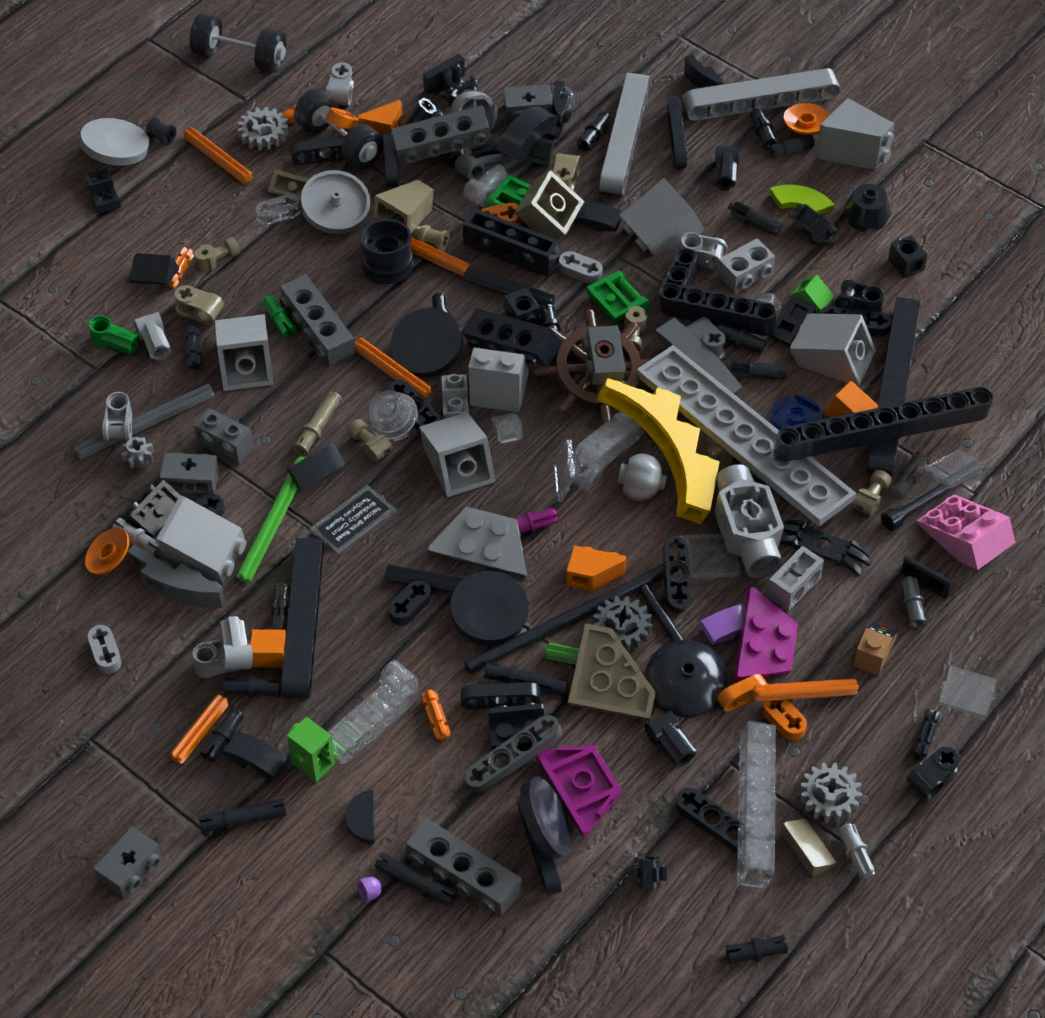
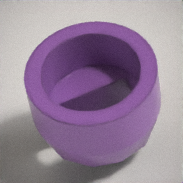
[357,877,381,902]

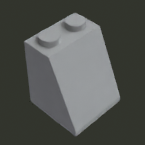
[816,98,894,170]
[620,178,705,256]
[215,314,274,391]
[790,314,876,386]
[469,348,529,412]
[419,412,496,497]
[156,495,246,585]

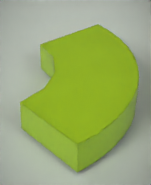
[769,185,834,216]

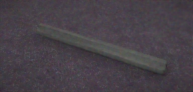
[74,384,214,459]

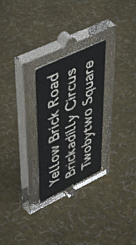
[310,485,397,556]

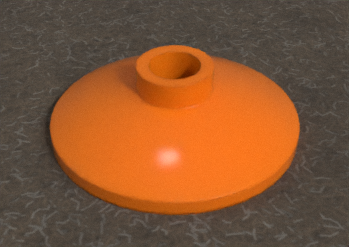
[784,103,829,135]
[85,528,129,575]

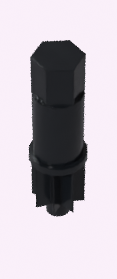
[728,201,783,236]
[726,360,787,379]

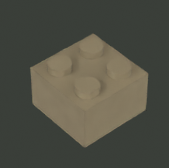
[515,170,584,240]

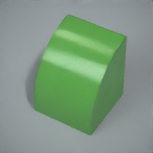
[789,274,834,313]

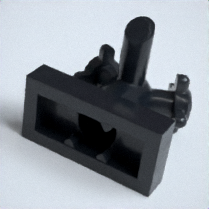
[423,54,478,106]

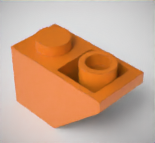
[566,545,626,591]

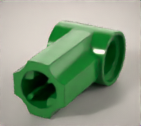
[89,315,140,354]

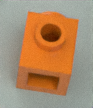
[247,629,286,668]

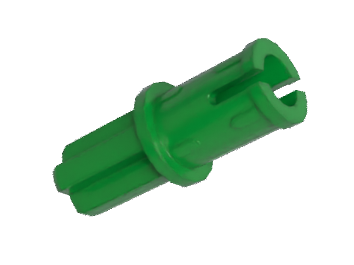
[261,295,297,338]

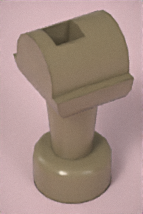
[194,236,240,272]
[624,306,647,352]
[347,419,393,462]
[852,470,892,516]

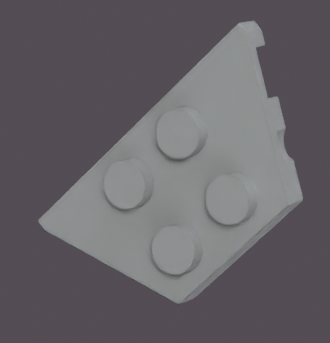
[428,507,527,578]

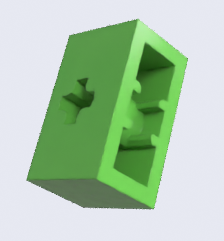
[287,717,335,783]

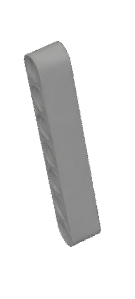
[682,69,840,121]
[599,73,650,195]

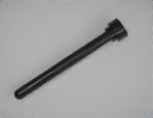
[881,463,982,532]

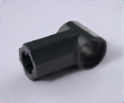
[397,98,437,127]
[715,146,740,190]
[644,710,696,767]

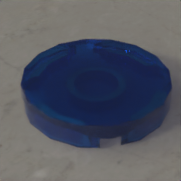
[771,395,822,430]

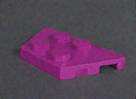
[733,587,798,682]
[535,745,621,839]

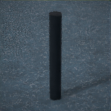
[639,585,684,641]

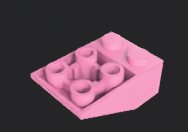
[917,494,1016,570]

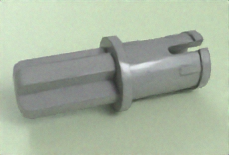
[838,823,875,879]

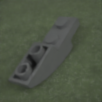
[127,544,225,607]

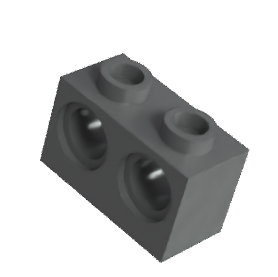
[194,408,254,465]

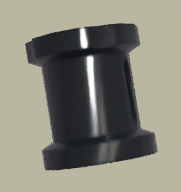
[145,117,177,145]

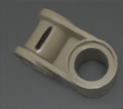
[553,153,581,192]
[174,285,224,326]

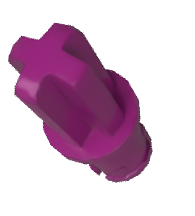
[515,508,558,533]

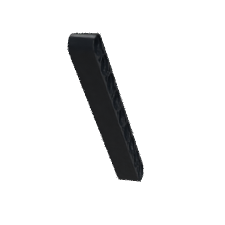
[866,297,921,477]
[774,387,994,461]

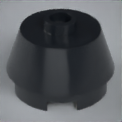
[844,184,892,232]

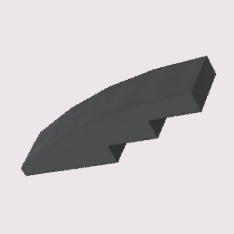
[654,318,742,394]

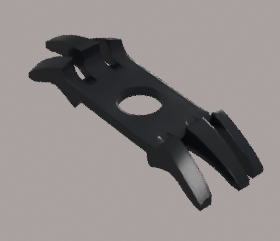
[779,520,872,576]

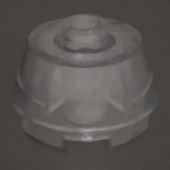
[369,390,418,441]

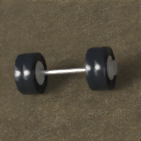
[189,13,287,72]
[294,89,384,170]

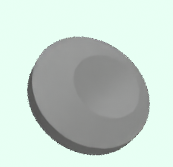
[80,118,149,165]
[301,170,370,234]

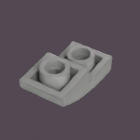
[442,374,469,419]

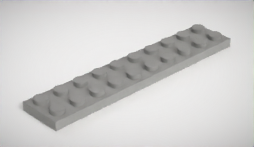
[636,345,856,526]

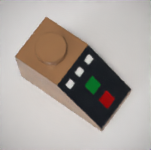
[853,622,898,676]

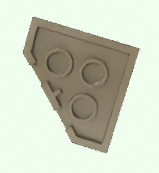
[568,623,655,721]

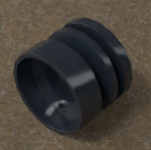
[360,219,413,284]

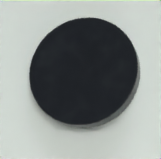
[391,308,463,377]
[450,571,529,645]
[520,777,572,860]

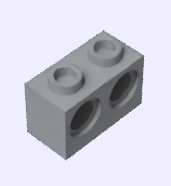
[717,239,775,293]
[767,546,824,612]

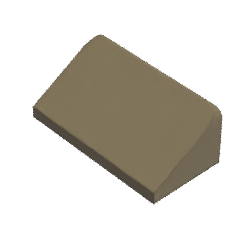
[267,169,309,201]
[781,818,837,878]

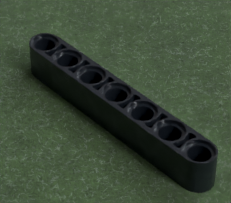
[281,538,324,698]

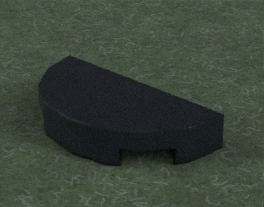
[345,790,375,845]

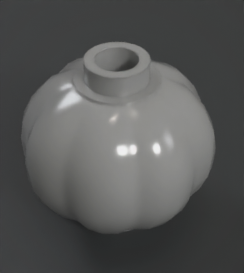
[617,453,667,502]

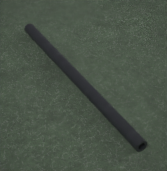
[464,559,679,674]

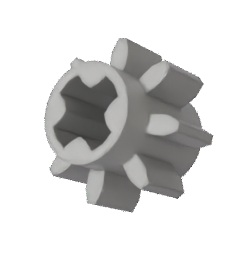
[121,437,154,468]

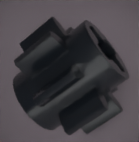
[632,856,667,889]

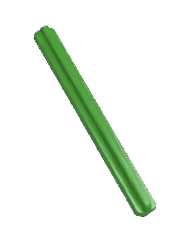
[236,457,304,584]

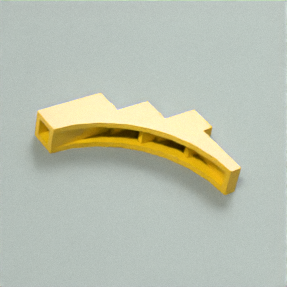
[597,378,719,525]

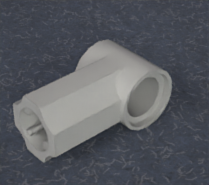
[134,312,171,361]
[219,617,253,670]

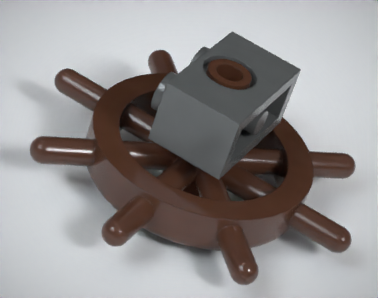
[534,309,651,427]

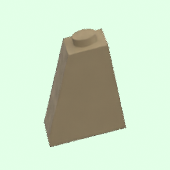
[374,180,434,233]

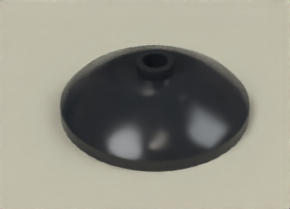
[645,640,728,717]

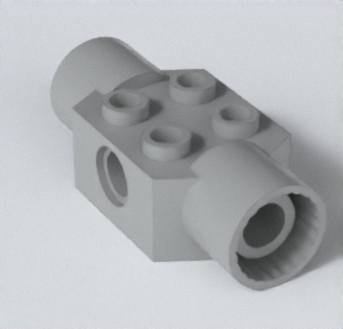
[714,465,784,578]

